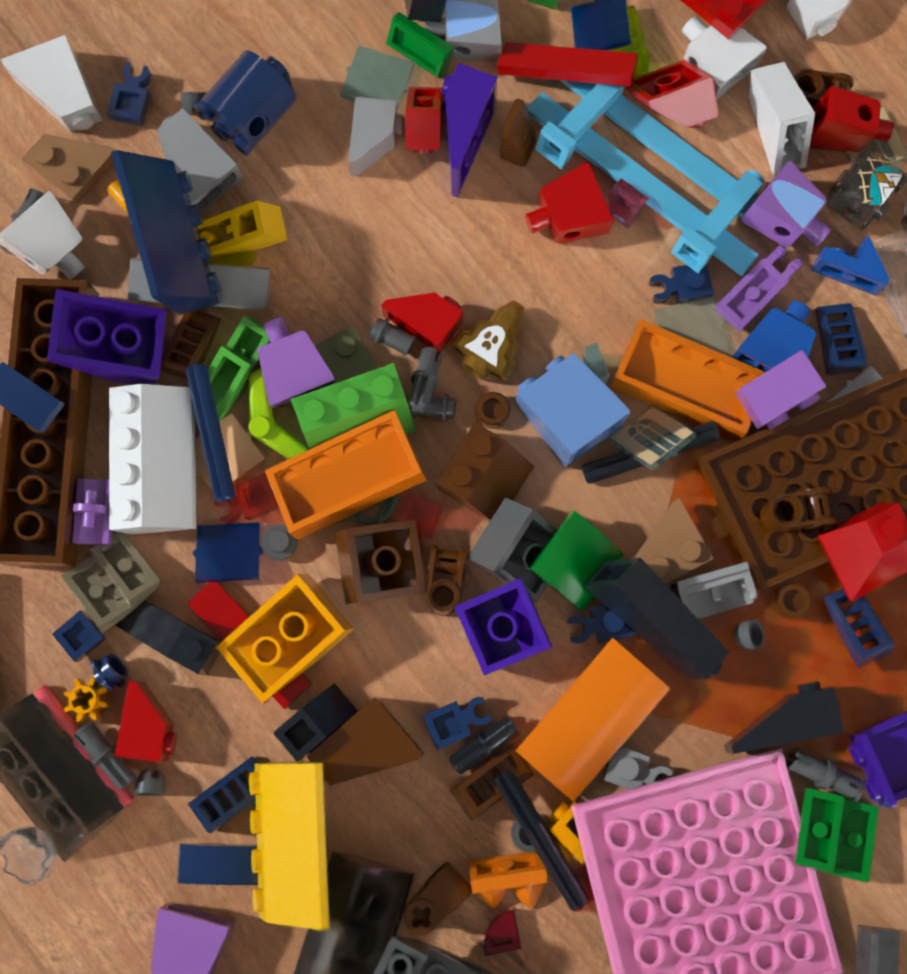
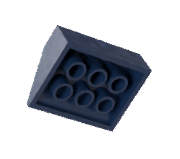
[111,150,221,315]

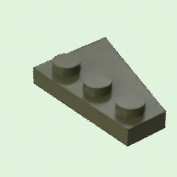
[278,325,377,408]

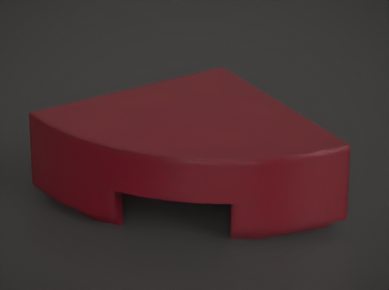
[484,908,522,956]

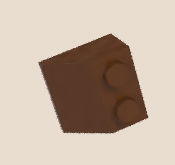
[436,422,534,522]
[335,520,427,605]

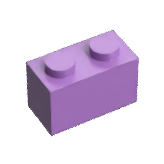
[734,350,826,430]

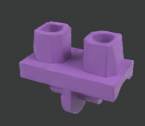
[72,478,112,545]

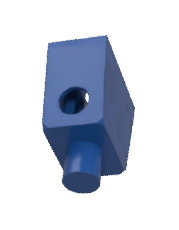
[732,301,816,372]

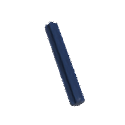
[186,363,236,503]

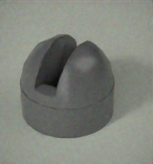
[181,92,207,116]
[733,619,765,650]
[134,769,166,796]

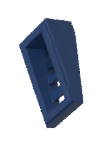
[815,303,868,375]
[823,589,895,668]
[188,756,258,834]

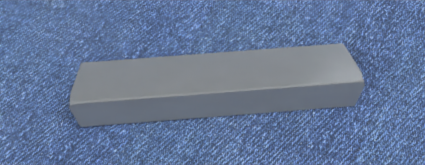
[128,258,270,310]

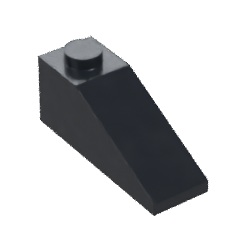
[115,600,222,675]
[724,681,844,754]

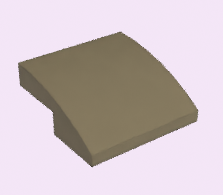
[61,532,161,633]

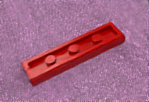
[497,42,638,87]
[187,578,312,709]

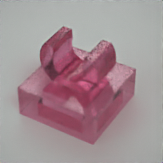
[605,178,649,229]

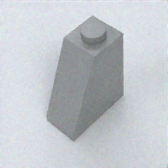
[157,108,243,215]

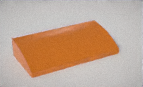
[610,319,765,442]
[265,410,427,540]
[515,638,670,802]

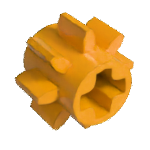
[63,677,112,722]

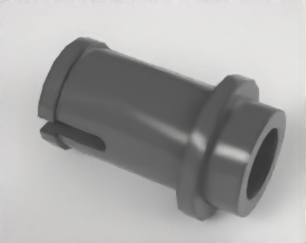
[369,318,416,356]
[411,394,456,422]

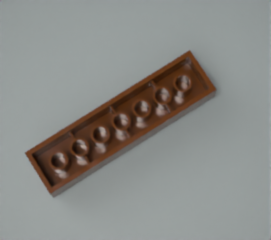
[0,278,99,568]

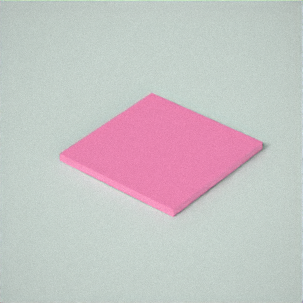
[571,748,844,974]

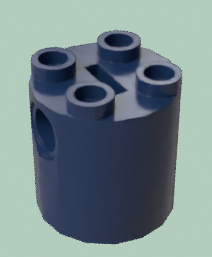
[195,50,296,156]

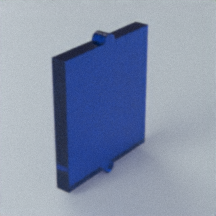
[571,0,632,51]
[193,522,263,583]

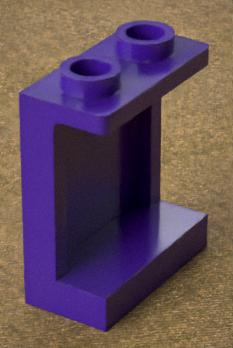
[848,711,907,808]

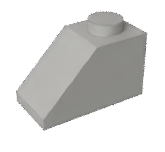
[348,97,403,176]

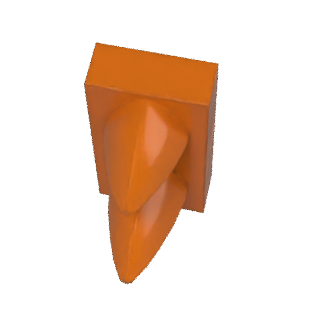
[468,851,548,910]

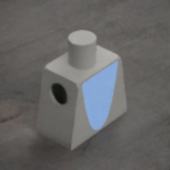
[425,0,502,62]

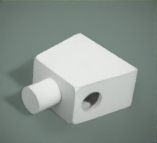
[682,16,767,100]
[0,191,86,280]

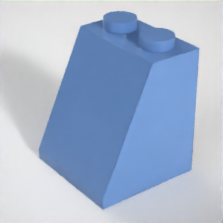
[515,353,630,468]

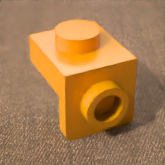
[547,801,585,864]

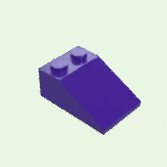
[441,63,498,198]
[47,289,166,385]

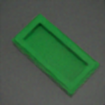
[386,12,454,79]

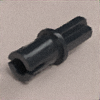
[449,715,520,774]

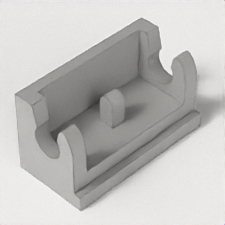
[671,562,757,619]

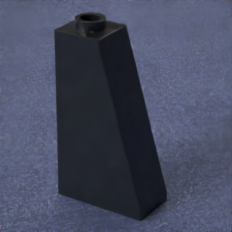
[585,558,729,680]

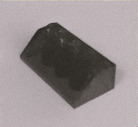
[0,693,124,862]
[294,851,414,974]

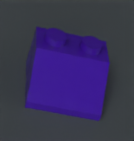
[454,578,552,676]

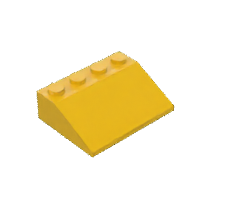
[249,760,329,930]

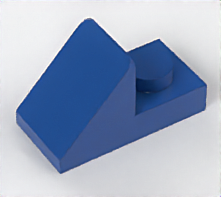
[811,236,889,296]

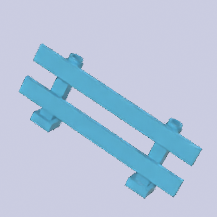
[527,80,772,276]

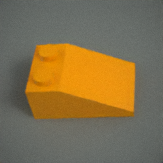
[216,574,355,704]

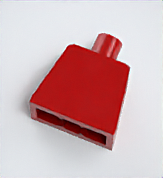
[810,86,894,152]
[525,162,613,244]

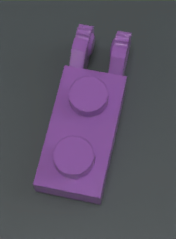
[714,244,803,333]

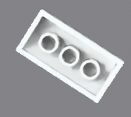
[109,384,196,535]

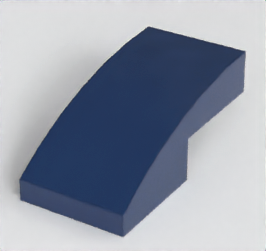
[0,361,65,434]
[177,843,258,885]

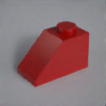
[405,87,442,154]
[381,292,463,353]
[115,681,177,762]

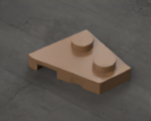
[22,134,116,204]
[633,498,714,584]

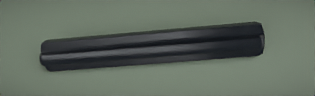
[582,421,720,484]
[495,770,589,911]

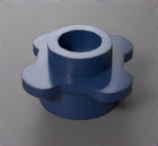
[91,654,128,691]

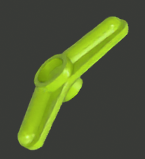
[248,368,309,459]

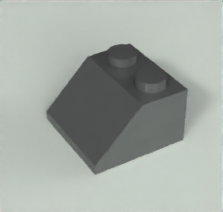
[467,498,557,603]

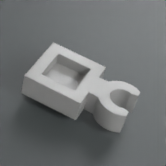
[602,747,673,789]

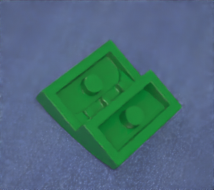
[528,511,624,612]
[794,788,879,883]

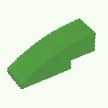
[208,316,270,423]

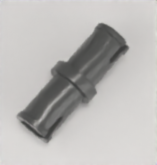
[787,748,865,802]

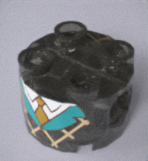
[825,145,907,231]

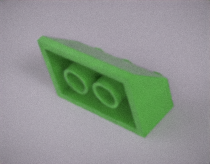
[291,363,416,449]

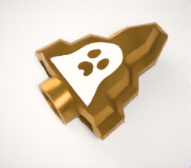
[450,300,524,382]

